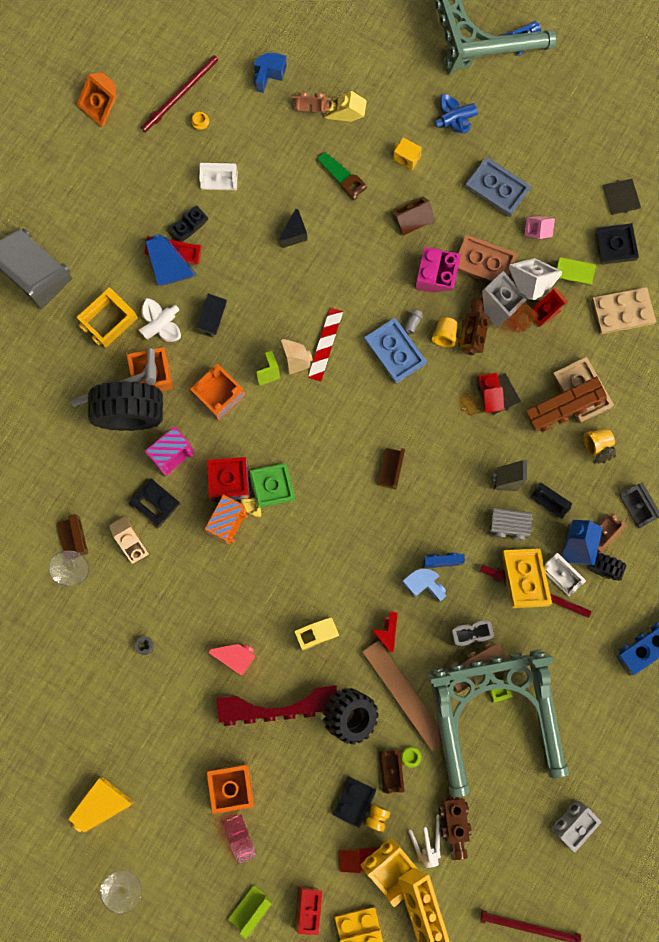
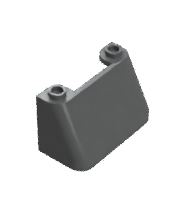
[0,228,72,310]

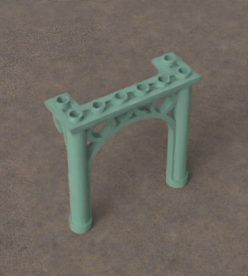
[434,0,557,75]
[426,649,569,797]

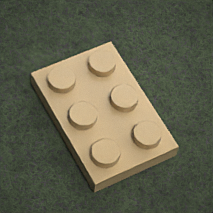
[591,287,656,335]
[553,357,614,424]

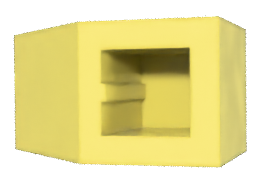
[324,91,366,122]
[295,617,339,651]

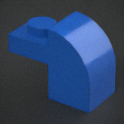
[254,53,287,93]

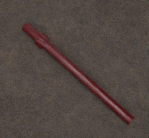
[141,55,218,133]
[480,564,592,618]

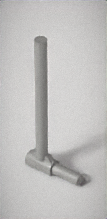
[71,348,156,407]

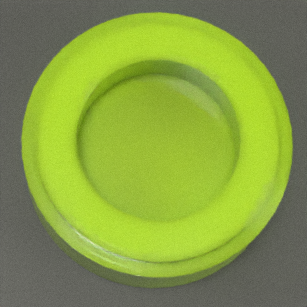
[401,747,422,768]

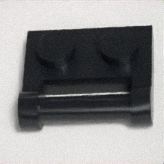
[128,478,181,529]

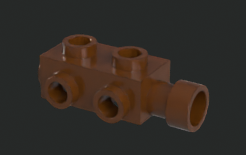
[458,298,490,355]
[438,795,472,860]

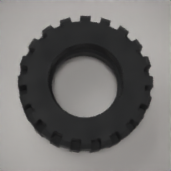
[88,381,163,431]

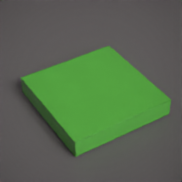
[249,463,295,508]

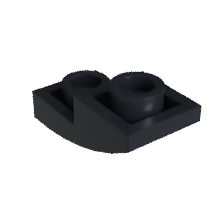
[168,205,209,242]

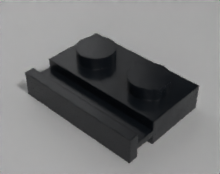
[333,777,376,828]

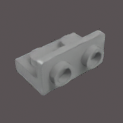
[551,800,602,853]

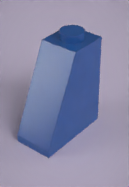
[146,234,197,286]

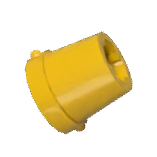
[431,317,457,347]
[583,428,615,456]

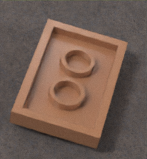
[458,234,518,283]

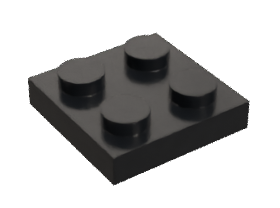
[595,223,639,265]

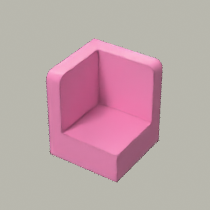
[525,216,555,239]

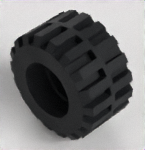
[323,688,379,745]

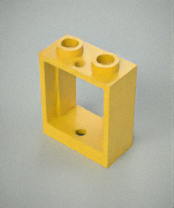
[76,287,138,348]

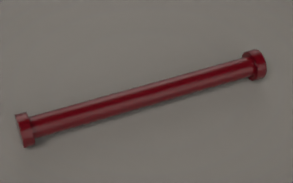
[480,910,581,942]

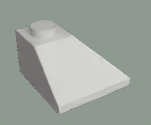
[509,258,562,300]

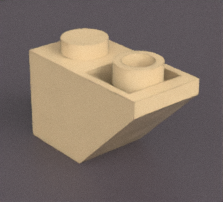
[109,516,149,564]

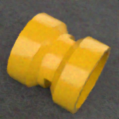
[365,805,390,832]

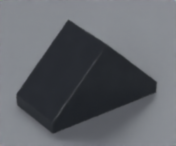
[279,208,307,248]

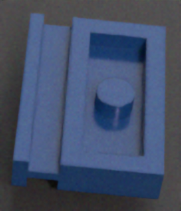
[423,552,465,569]

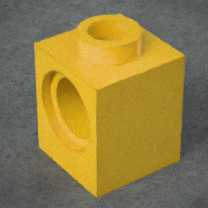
[392,138,422,170]

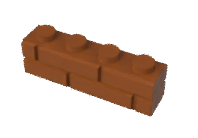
[526,376,607,433]

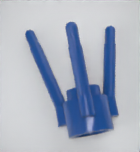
[501,21,541,56]

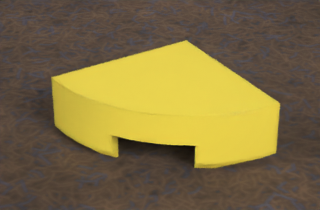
[241,498,261,517]

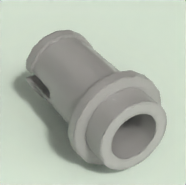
[404,309,423,334]

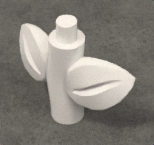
[139,298,181,342]

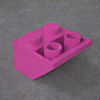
[415,247,461,293]

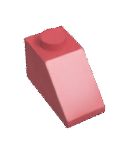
[209,644,256,676]

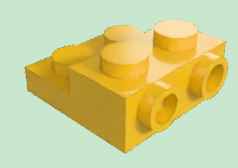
[335,906,383,942]

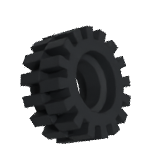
[587,552,627,581]

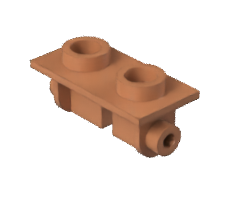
[292,92,332,113]

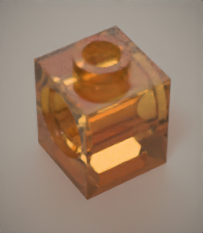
[509,303,540,333]

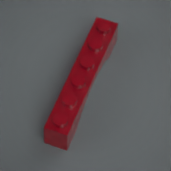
[216,685,337,726]

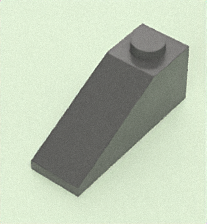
[491,460,527,491]

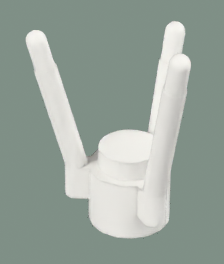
[408,814,441,868]

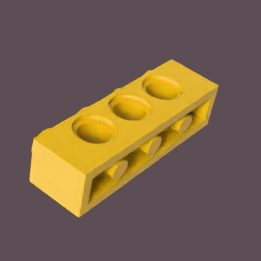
[398,868,450,942]

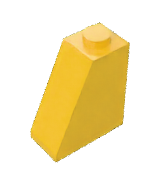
[68,777,134,832]

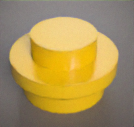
[191,112,209,130]

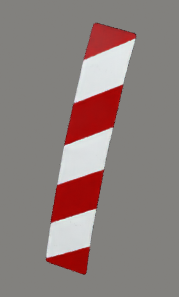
[308,308,343,382]

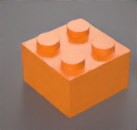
[127,347,174,392]
[207,764,255,814]

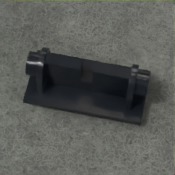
[530,482,573,519]

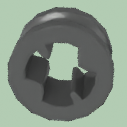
[135,637,154,655]

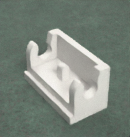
[199,163,238,190]
[544,553,586,597]

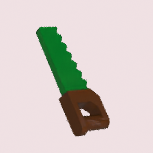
[318,152,367,201]

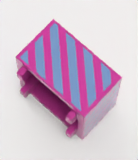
[145,427,195,476]

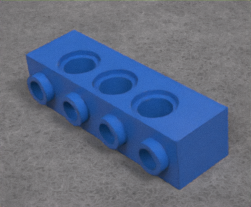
[616,622,659,676]

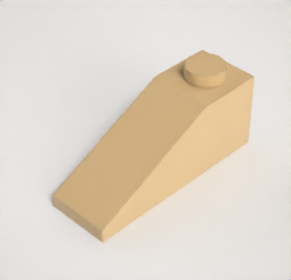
[281,339,313,375]

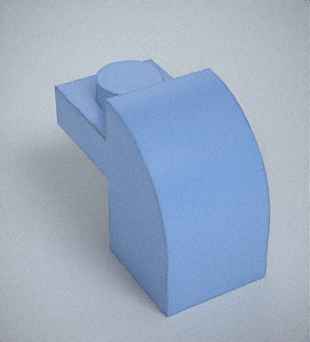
[402,569,446,602]

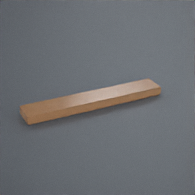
[362,641,442,752]

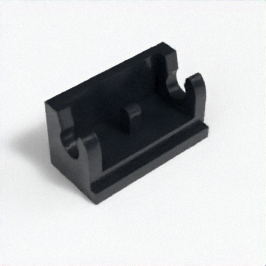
[195,293,227,337]

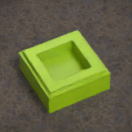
[488,678,513,703]

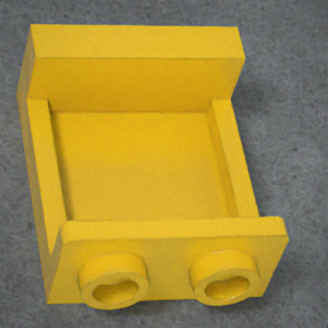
[360,838,419,907]

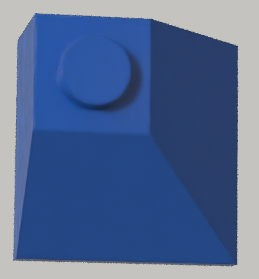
[561,519,603,565]

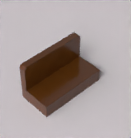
[391,196,435,235]
[378,448,405,490]
[57,514,88,560]

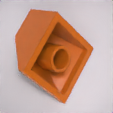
[76,72,117,127]

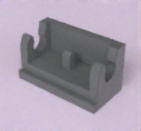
[619,482,659,529]

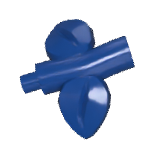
[435,94,478,133]

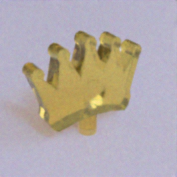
[460,391,482,416]

